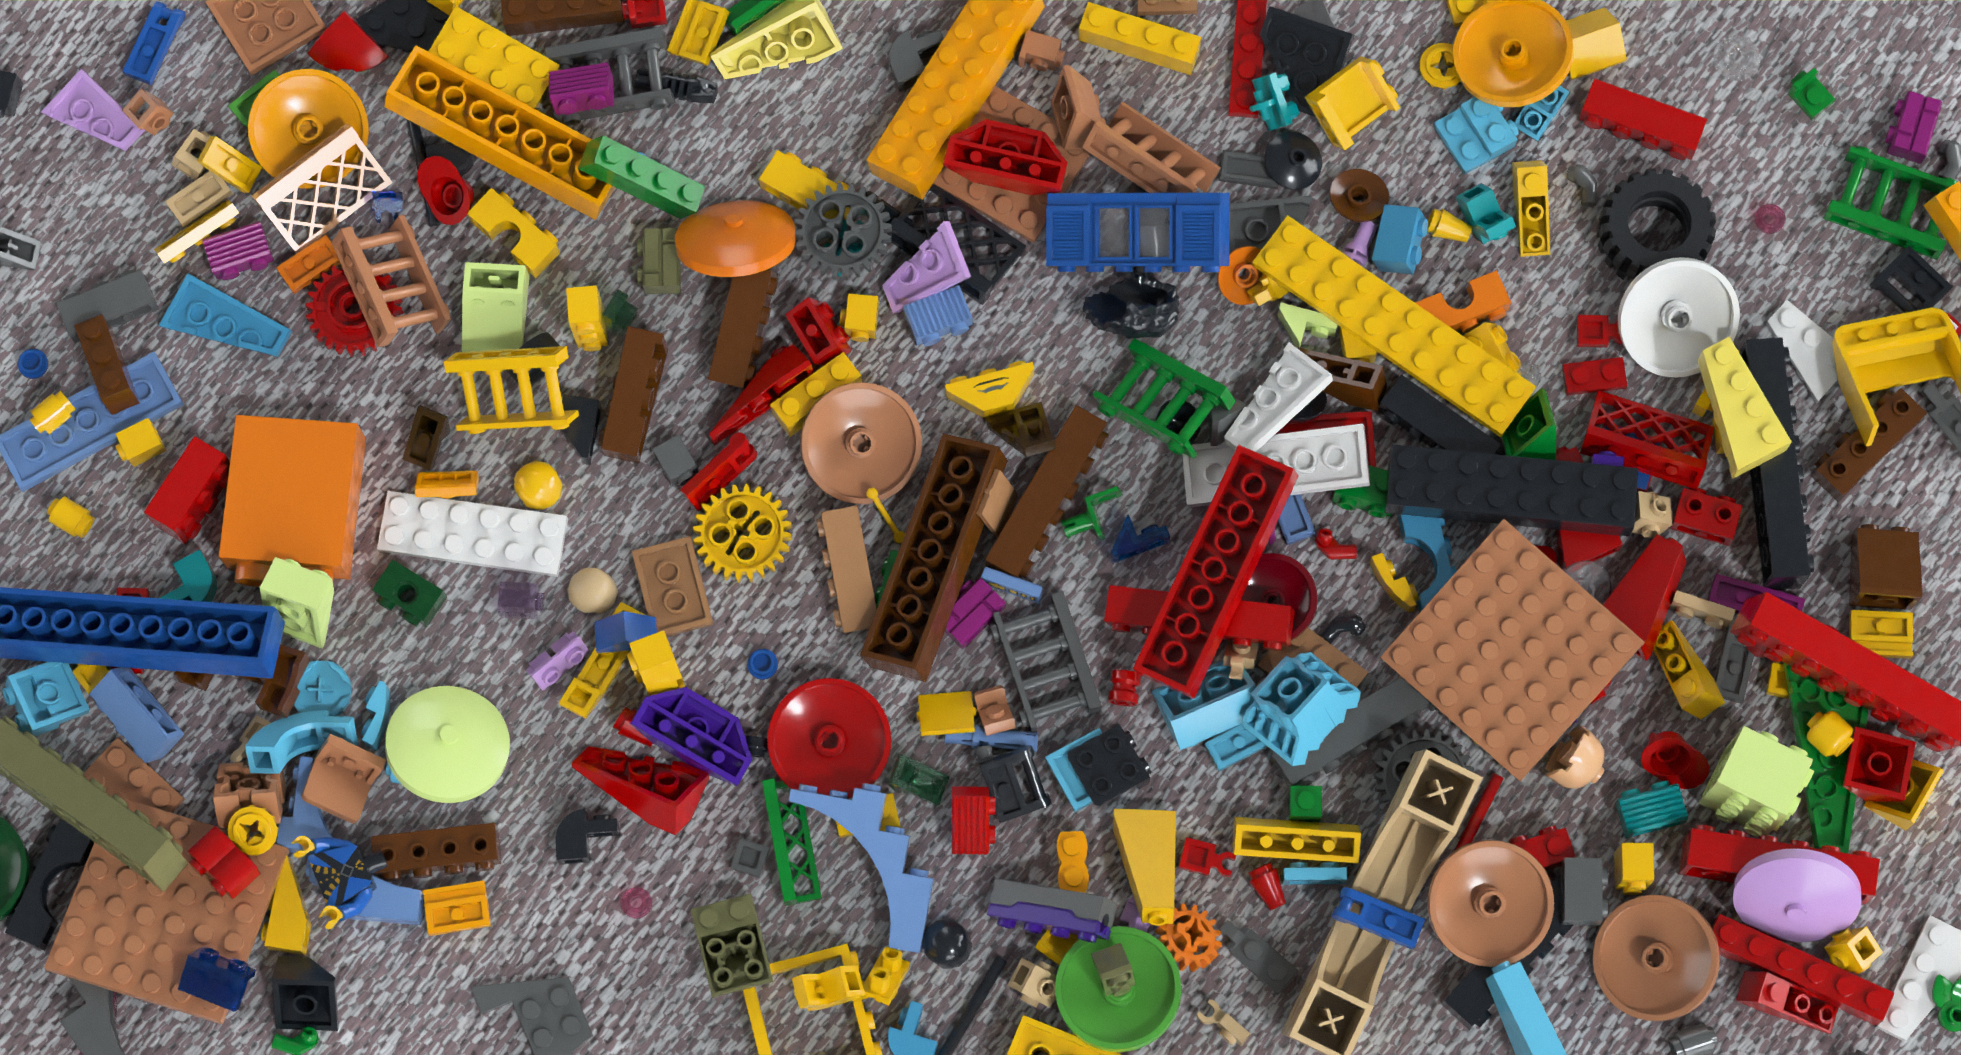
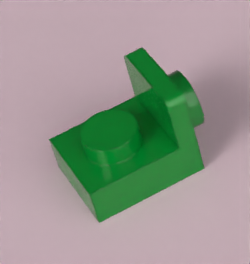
[1788,68,1836,120]

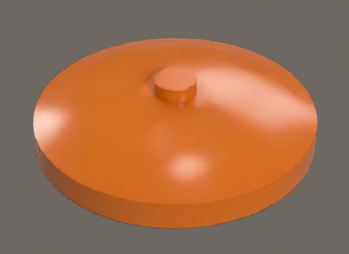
[675,200,796,277]

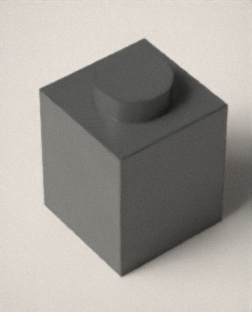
[652,434,699,487]

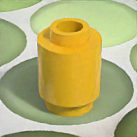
[29,391,76,435]
[47,496,95,538]

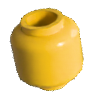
[1807,711,1854,757]

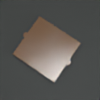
[977,469,1018,537]

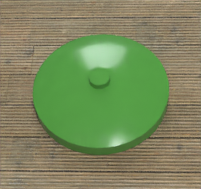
[1055,926,1182,1052]

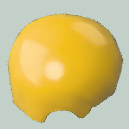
[513,460,563,510]

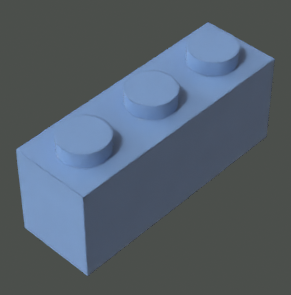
[89,667,184,763]

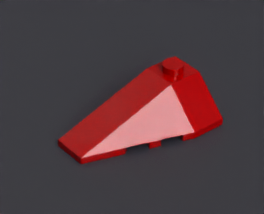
[709,344,813,446]
[572,746,710,835]

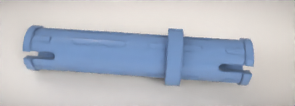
[945,724,1038,752]

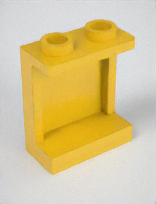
[1304,56,1400,150]

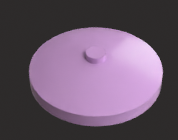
[1733,849,1861,942]

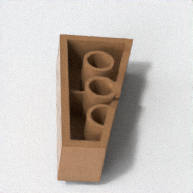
[816,505,877,633]

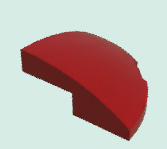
[308,11,389,73]

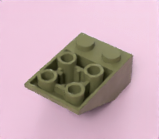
[691,893,773,998]

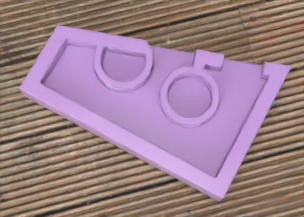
[41,69,145,151]
[882,221,971,313]

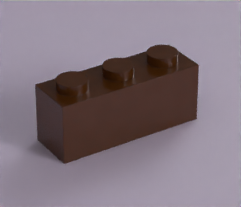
[74,314,140,415]

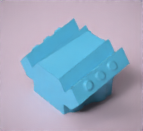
[1242,652,1361,766]

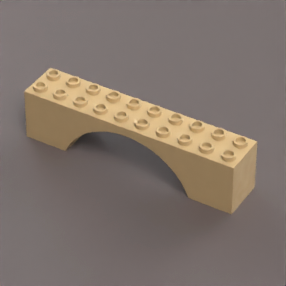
[1281,749,1483,1055]

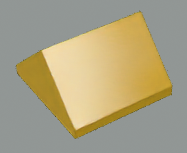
[1566,7,1627,80]
[1864,760,1944,831]

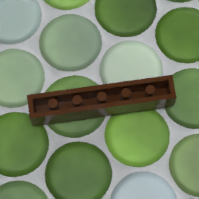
[985,405,1110,578]

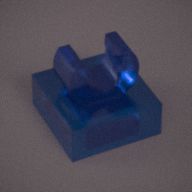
[372,191,403,223]

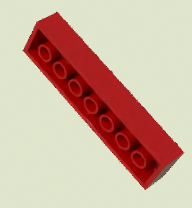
[1133,445,1299,699]
[1730,592,1961,752]

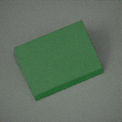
[1501,387,1556,460]

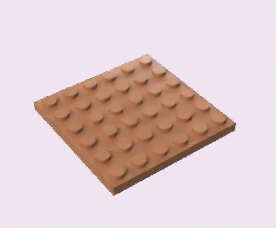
[1380,519,1645,782]
[44,798,289,1025]

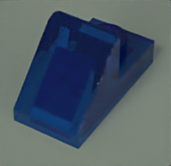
[1110,514,1170,564]

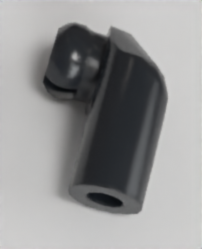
[1319,614,1366,644]

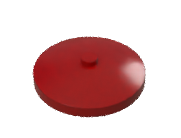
[767,678,892,799]

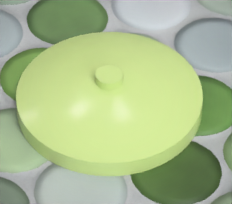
[385,686,510,803]

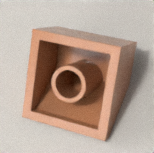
[1051,65,1106,150]

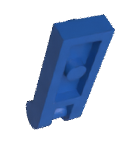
[122,1,185,86]
[1331,887,1425,950]

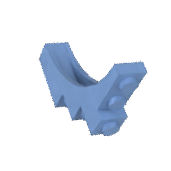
[275,756,424,925]
[789,783,934,953]

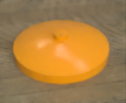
[1453,0,1574,107]
[248,69,369,189]

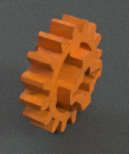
[1154,903,1222,972]

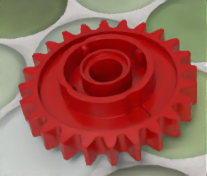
[305,263,403,357]

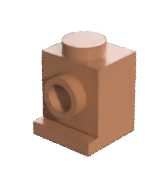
[1019,30,1065,72]
[122,88,174,136]

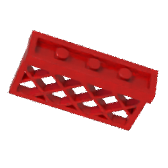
[1580,390,1715,490]

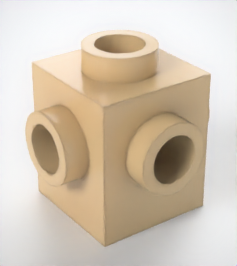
[1632,491,1673,538]
[1007,958,1056,1008]

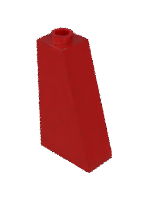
[1555,446,1623,573]
[1603,534,1687,661]

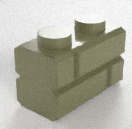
[637,228,681,294]

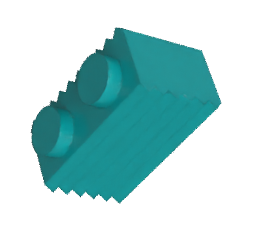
[1615,781,1688,839]

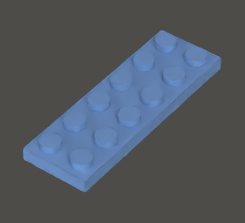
[0,351,184,492]

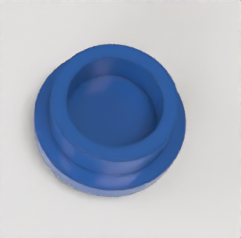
[17,349,48,379]
[747,649,778,680]

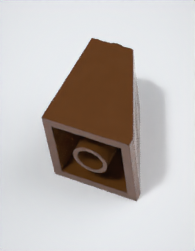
[1849,524,1923,610]

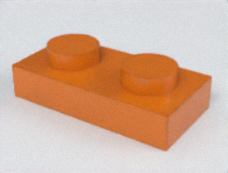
[276,235,341,294]

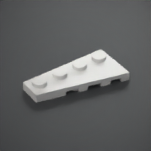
[1224,342,1333,452]
[1876,915,1961,1041]

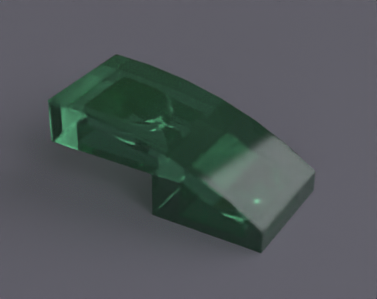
[602,289,638,339]

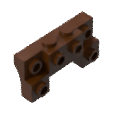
[174,644,310,718]

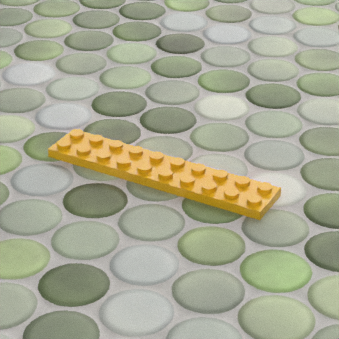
[1252,215,1536,437]

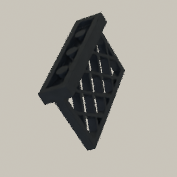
[887,184,1026,305]

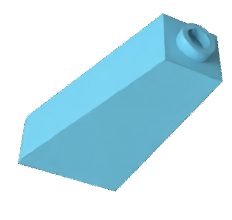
[1485,961,1567,1055]

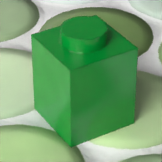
[1288,786,1322,822]

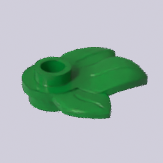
[1932,975,1961,1032]

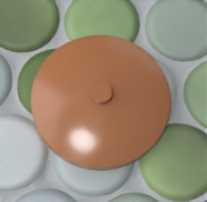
[800,382,922,504]
[1427,840,1554,967]
[1593,895,1720,1021]

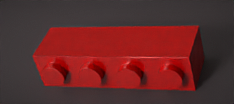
[1579,78,1707,160]

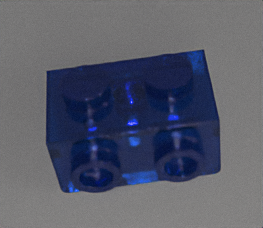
[178,947,256,1012]

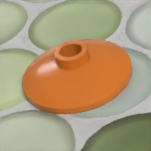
[1217,246,1263,305]

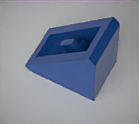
[594,611,657,653]

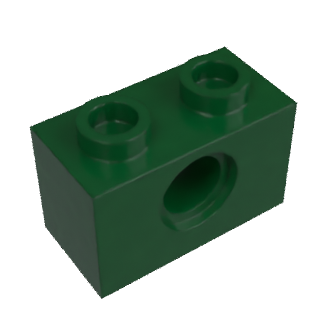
[372,559,447,627]

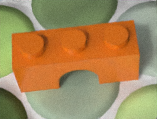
[1415,270,1511,333]

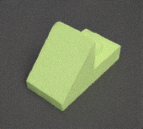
[1278,303,1338,348]

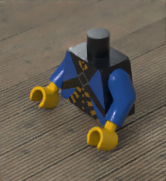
[291,836,388,929]

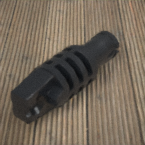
[634,69,718,104]

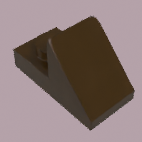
[402,405,450,471]

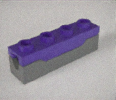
[987,879,1118,943]

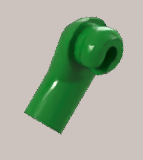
[272,1027,319,1055]

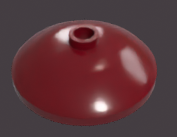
[1241,553,1318,644]

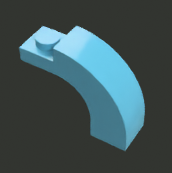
[245,710,358,774]

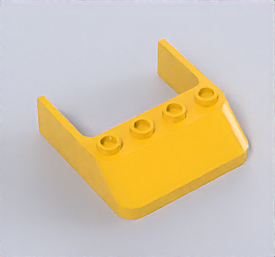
[1832,308,1961,446]

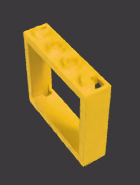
[743,943,883,1055]

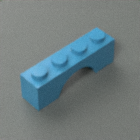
[1397,514,1457,612]

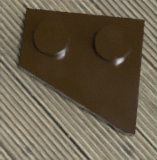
[985,402,1056,457]

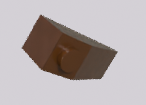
[1298,347,1387,411]

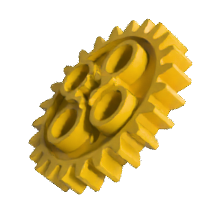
[693,484,792,583]

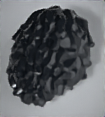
[1082,272,1180,339]

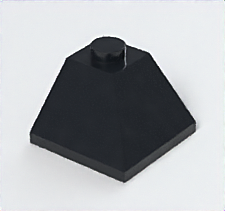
[272,956,339,1031]

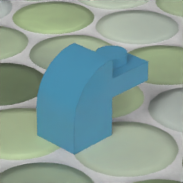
[888,1001,938,1055]

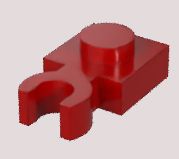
[1577,315,1623,348]
[1179,837,1236,877]

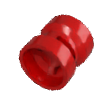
[1108,670,1141,707]

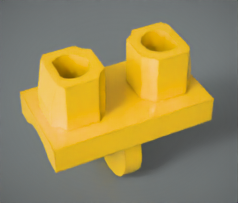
[863,947,910,1006]

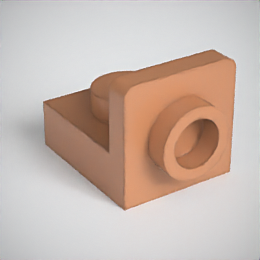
[974,685,1016,736]

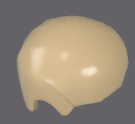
[567,567,618,614]

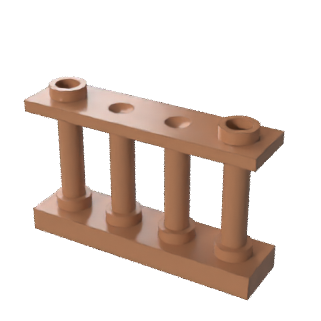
[1082,102,1221,193]
[331,215,451,347]

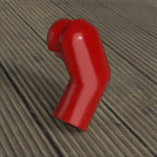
[1315,528,1357,560]

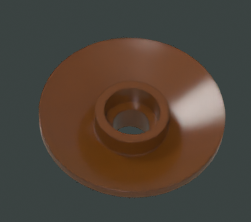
[1329,169,1389,222]

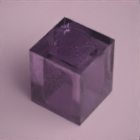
[497,582,544,620]

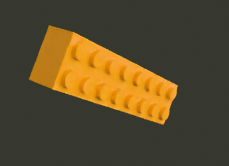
[866,0,1045,200]
[384,45,615,220]

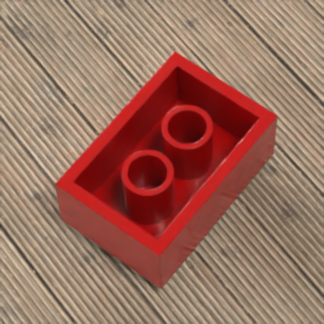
[143,436,230,545]

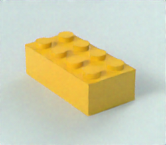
[428,6,560,110]

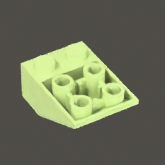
[462,262,529,352]

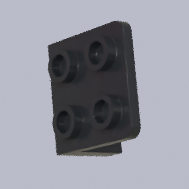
[1068,724,1152,806]

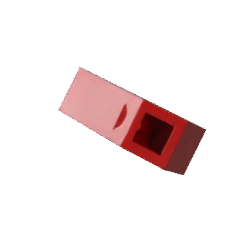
[1736,971,1839,1034]

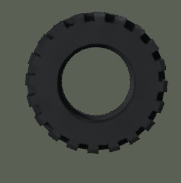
[1597,168,1716,280]

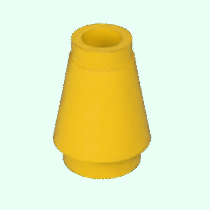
[1427,208,1472,243]

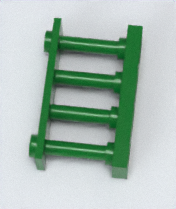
[1823,146,1957,260]
[1092,338,1236,459]

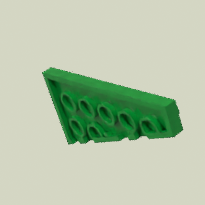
[1783,662,1868,853]

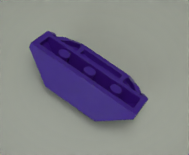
[630,687,752,786]

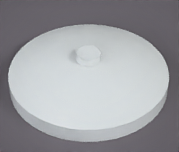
[1618,257,1740,378]

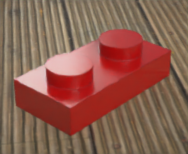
[1562,357,1628,396]

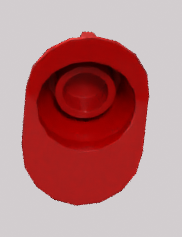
[417,156,474,225]
[1640,731,1710,789]

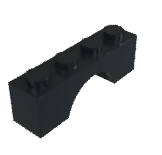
[5,819,94,951]

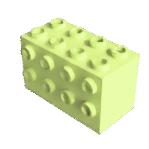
[1699,726,1814,837]

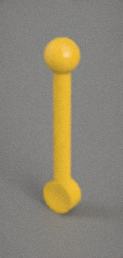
[866,487,905,543]

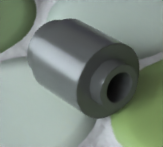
[1668,1022,1718,1055]

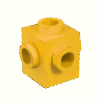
[1824,926,1883,974]

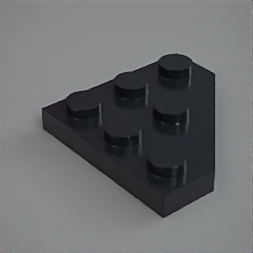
[356,0,449,52]
[1260,6,1355,117]

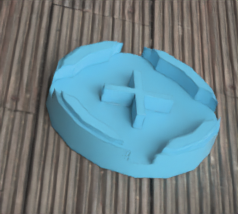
[294,660,352,716]

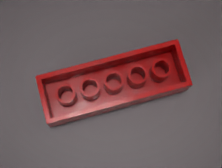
[1678,825,1880,905]

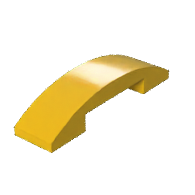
[559,602,645,719]

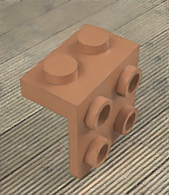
[301,734,386,824]

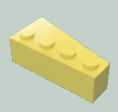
[1697,336,1792,479]

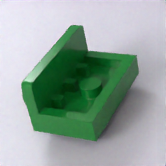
[1332,465,1392,518]

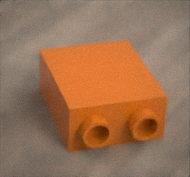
[219,415,366,587]

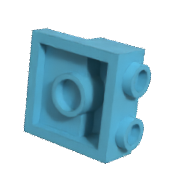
[1433,97,1519,175]
[2,662,90,736]
[1045,728,1102,812]

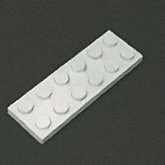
[1182,424,1370,508]
[377,491,568,577]

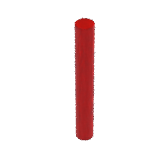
[1453,773,1504,852]

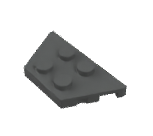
[1229,195,1312,253]

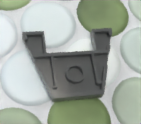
[471,977,593,1055]

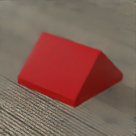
[1843,726,1916,802]

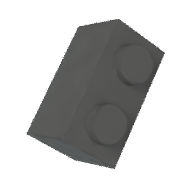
[1561,858,1608,926]

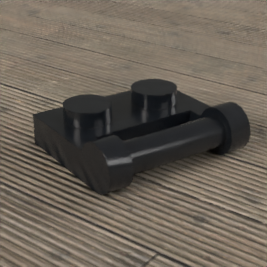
[1870,246,1953,313]
[979,745,1052,823]

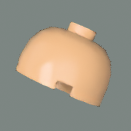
[1545,726,1605,789]

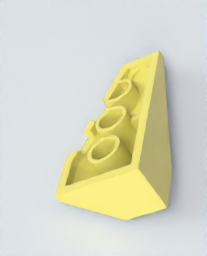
[710,0,843,79]

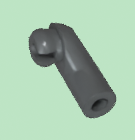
[1939,140,1961,180]
[1567,164,1597,207]

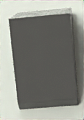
[0,226,42,270]
[1207,397,1247,446]

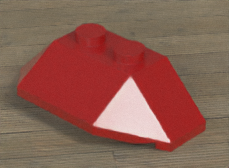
[943,119,1068,195]

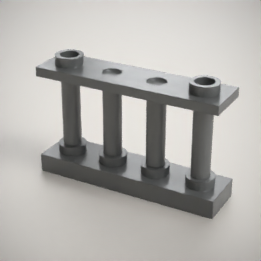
[545,27,676,126]
[989,591,1102,732]

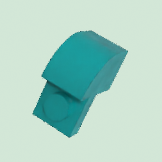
[1456,183,1516,245]
[160,549,217,602]

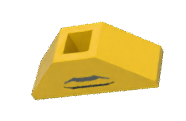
[945,361,1034,418]

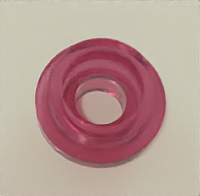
[1755,204,1786,234]
[621,887,652,919]

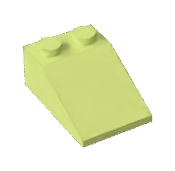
[260,557,334,649]

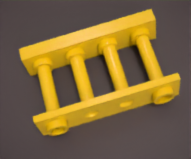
[443,346,579,434]

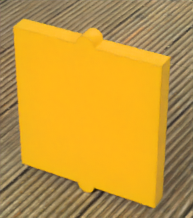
[916,691,977,736]

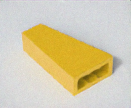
[1113,809,1176,926]

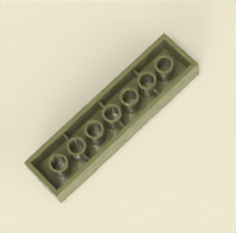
[0,716,188,892]

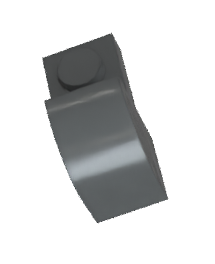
[889,30,944,92]

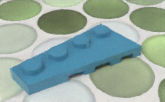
[158,273,293,357]

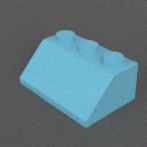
[1152,660,1256,750]

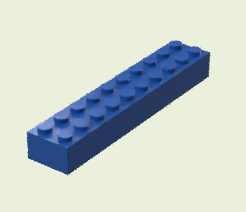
[0,587,285,678]

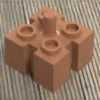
[213,762,286,833]

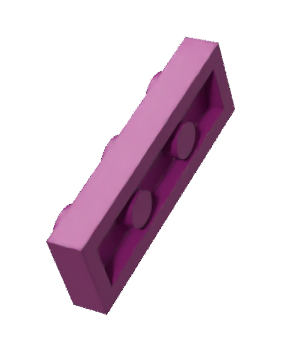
[1708,573,1805,614]

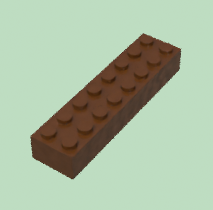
[860,433,1008,682]

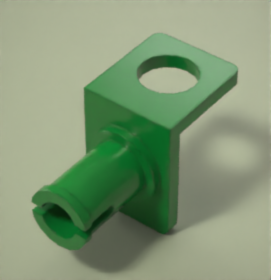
[1061,486,1123,540]

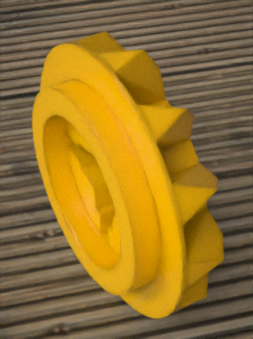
[1419,43,1460,90]
[228,805,279,855]

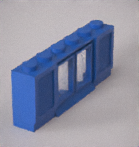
[1046,193,1230,272]

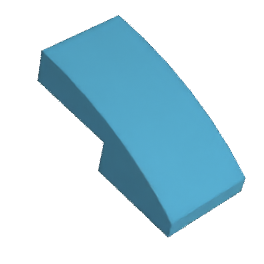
[1514,86,1570,142]
[361,681,390,751]

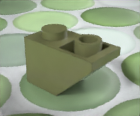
[1091,943,1136,997]

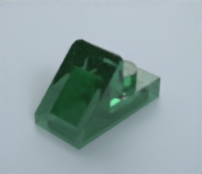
[888,754,949,805]

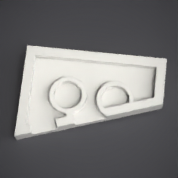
[1766,300,1838,404]

